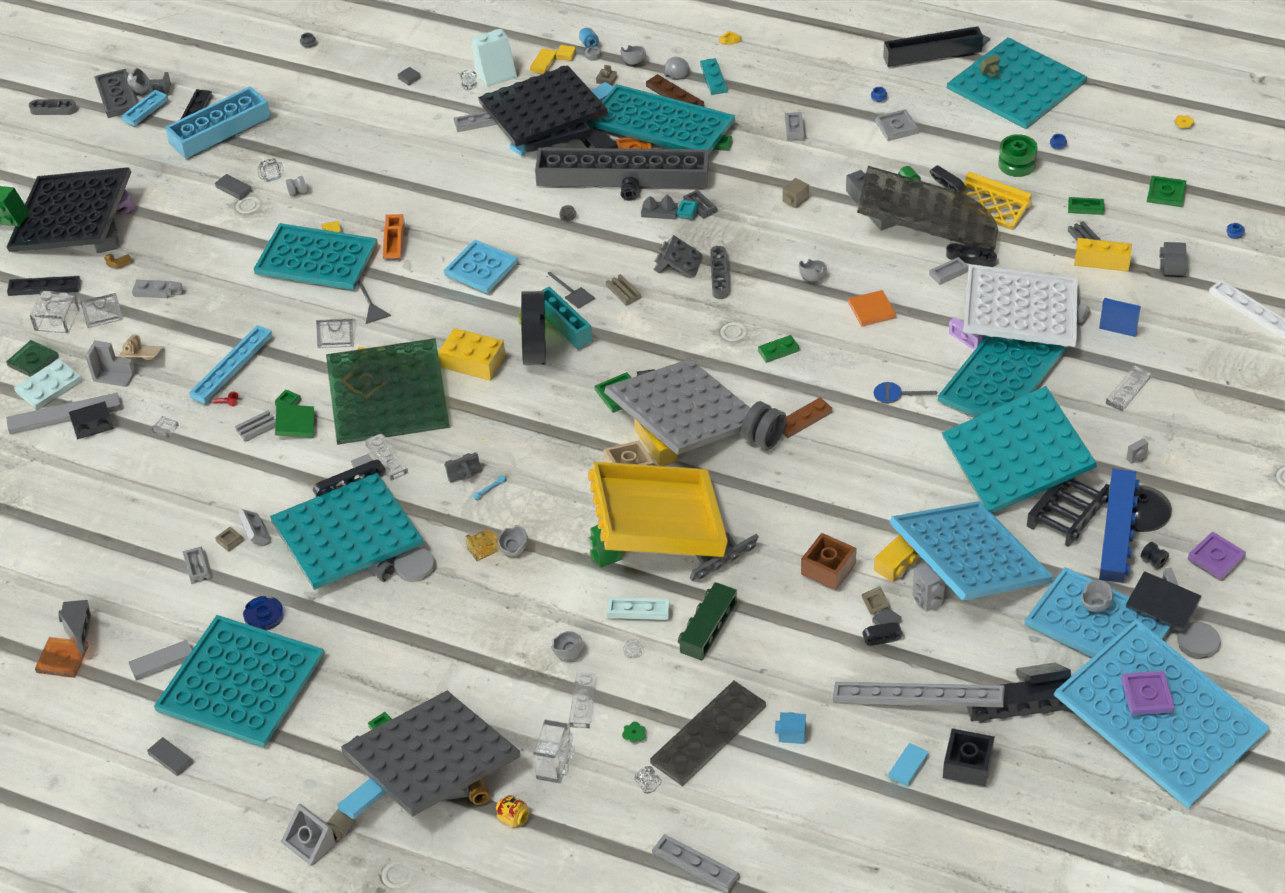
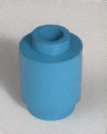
[579,28,599,48]

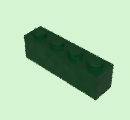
[678,582,737,661]

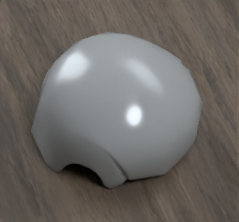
[620,45,646,65]
[664,57,689,80]
[127,68,150,94]
[798,259,827,282]
[497,525,528,556]
[1081,580,1113,612]
[551,631,583,660]

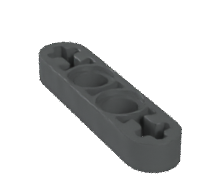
[710,246,728,299]

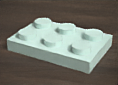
[14,359,82,410]

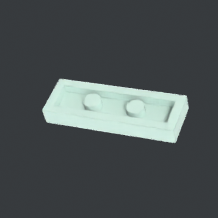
[607,597,670,620]

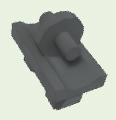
[444,452,482,483]

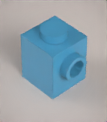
[775,712,806,744]

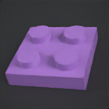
[1188,531,1246,580]
[1121,671,1175,715]

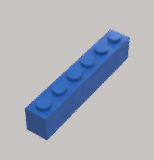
[1099,468,1140,583]

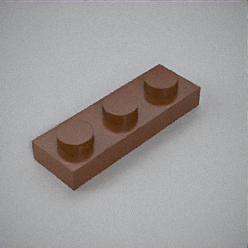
[783,397,832,438]

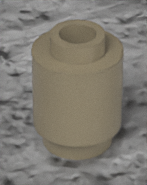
[327,809,356,841]

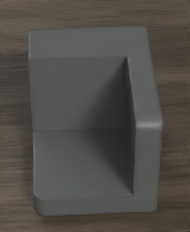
[148,72,171,96]

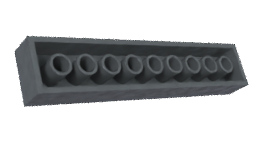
[535,148,709,188]

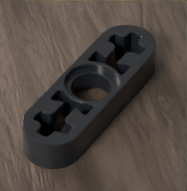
[929,165,966,195]
[946,243,997,267]

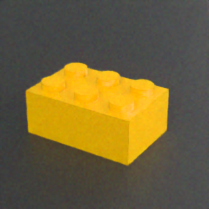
[438,328,506,381]

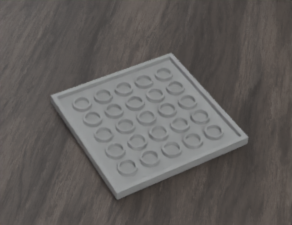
[604,359,750,455]

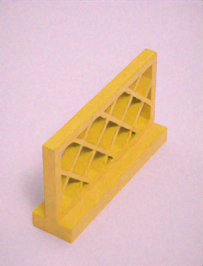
[950,171,1032,230]

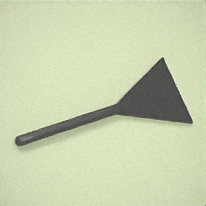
[358,281,391,324]

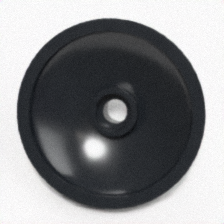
[1130,485,1172,532]

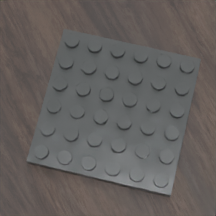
[341,690,521,817]

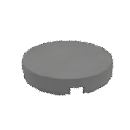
[394,547,434,582]
[1177,622,1220,658]

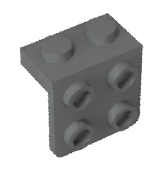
[653,235,702,278]

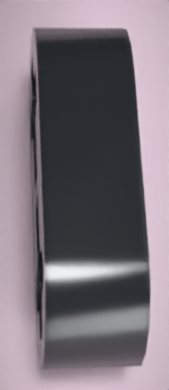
[862,622,903,646]

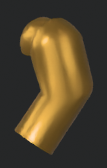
[104,254,132,268]

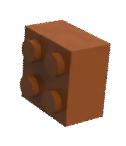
[801,532,857,590]

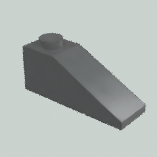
[58,600,91,654]

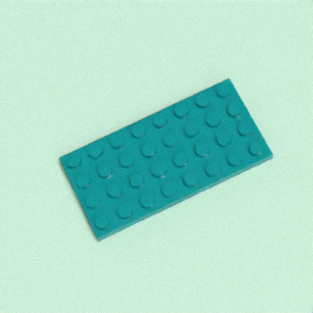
[587,84,735,155]
[938,335,1069,417]

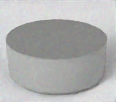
[585,46,601,61]

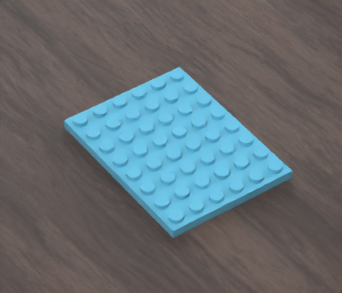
[1054,619,1270,809]

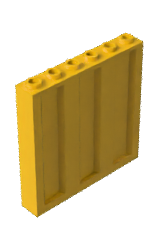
[588,462,728,557]

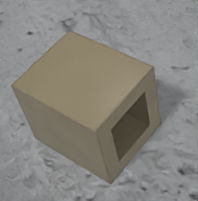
[783,178,809,208]

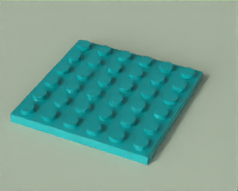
[947,37,1087,129]
[942,386,1097,514]
[270,473,424,590]
[154,615,325,748]

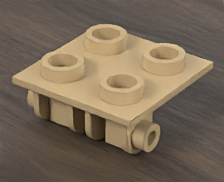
[118,334,164,360]

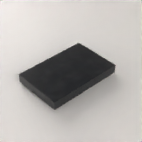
[1126,571,1202,632]

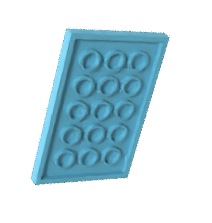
[1024,567,1172,657]

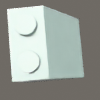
[471,29,517,87]

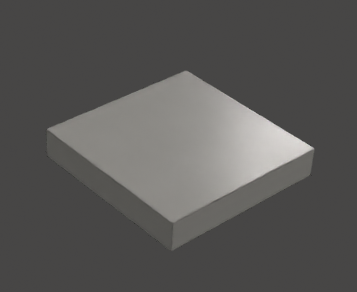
[875,109,919,141]

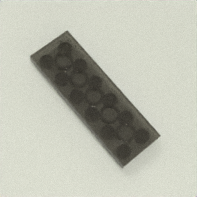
[650,680,766,787]

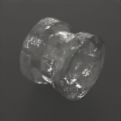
[460,70,478,90]
[634,766,662,794]

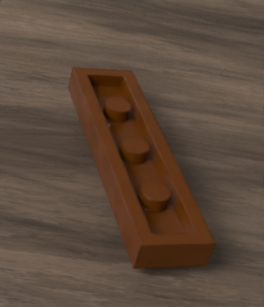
[646,74,704,107]

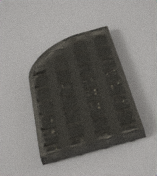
[857,165,998,252]

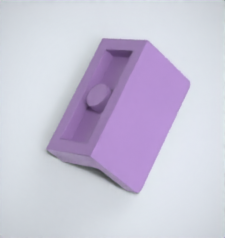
[949,317,986,350]

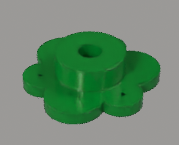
[622,722,646,743]

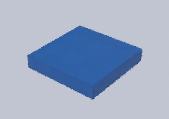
[1099,298,1141,337]

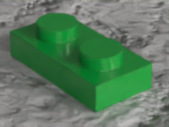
[758,335,799,363]

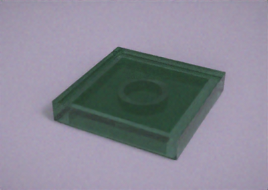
[6,340,59,377]

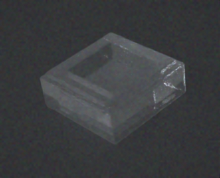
[152,416,179,438]

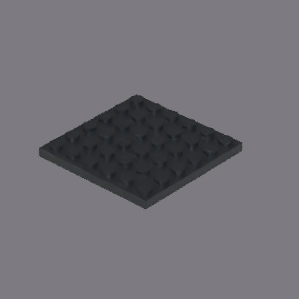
[478,65,608,147]
[6,167,132,252]

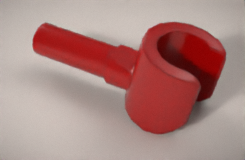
[212,392,238,407]

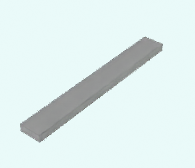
[833,682,1005,707]

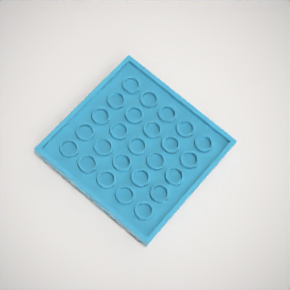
[889,501,1054,601]

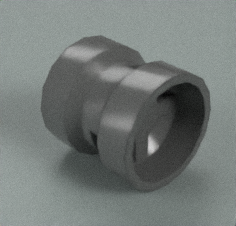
[366,561,395,582]

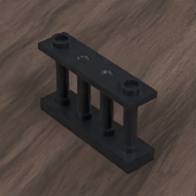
[1026,477,1110,547]

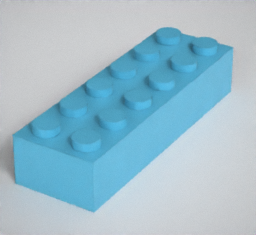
[165,86,271,159]

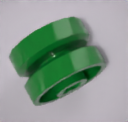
[998,134,1038,177]

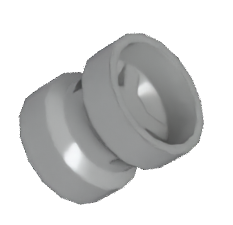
[286,176,307,196]

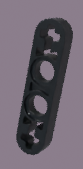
[313,459,385,497]

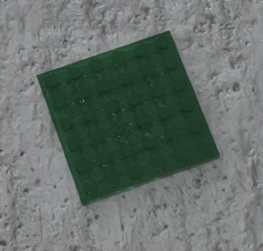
[326,338,450,445]

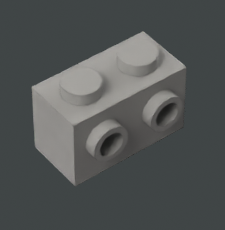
[912,563,945,612]

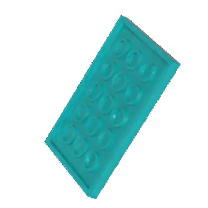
[254,223,378,290]

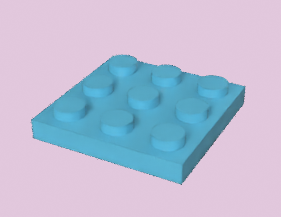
[444,240,518,294]

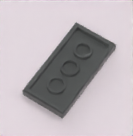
[94,69,138,118]

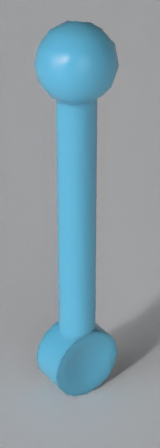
[473,476,506,500]

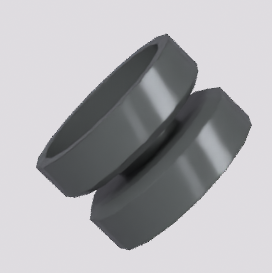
[741,401,787,450]

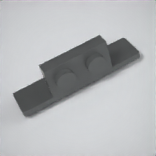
[689,532,759,581]

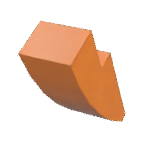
[383,214,405,259]

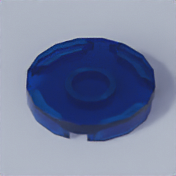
[243,596,284,631]

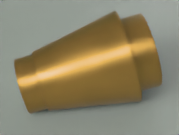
[469,779,490,805]

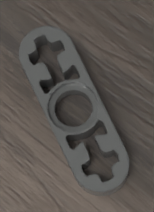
[29,99,77,115]

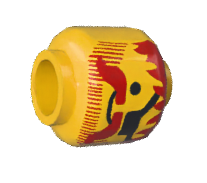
[496,795,529,828]

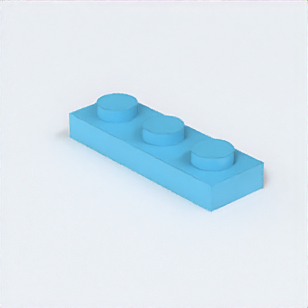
[122,90,168,126]

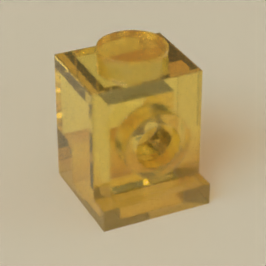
[465,529,498,561]

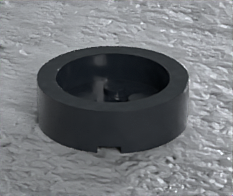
[521,291,546,365]

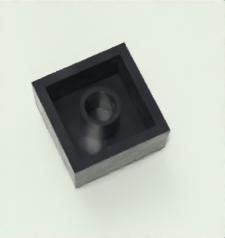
[942,728,995,787]

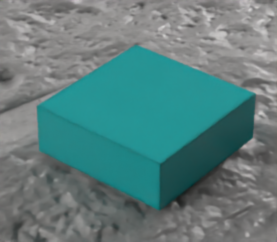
[676,200,699,219]

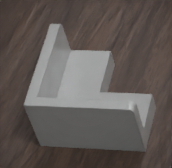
[86,340,136,387]

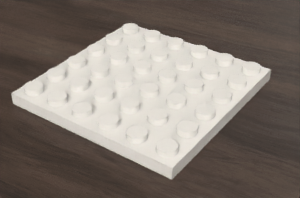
[963,264,1078,347]

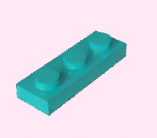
[700,58,727,95]

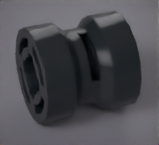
[620,177,639,201]
[1140,541,1169,569]

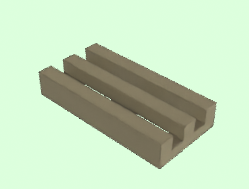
[606,274,641,305]

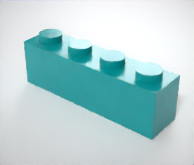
[541,286,592,349]

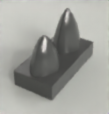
[641,194,678,220]

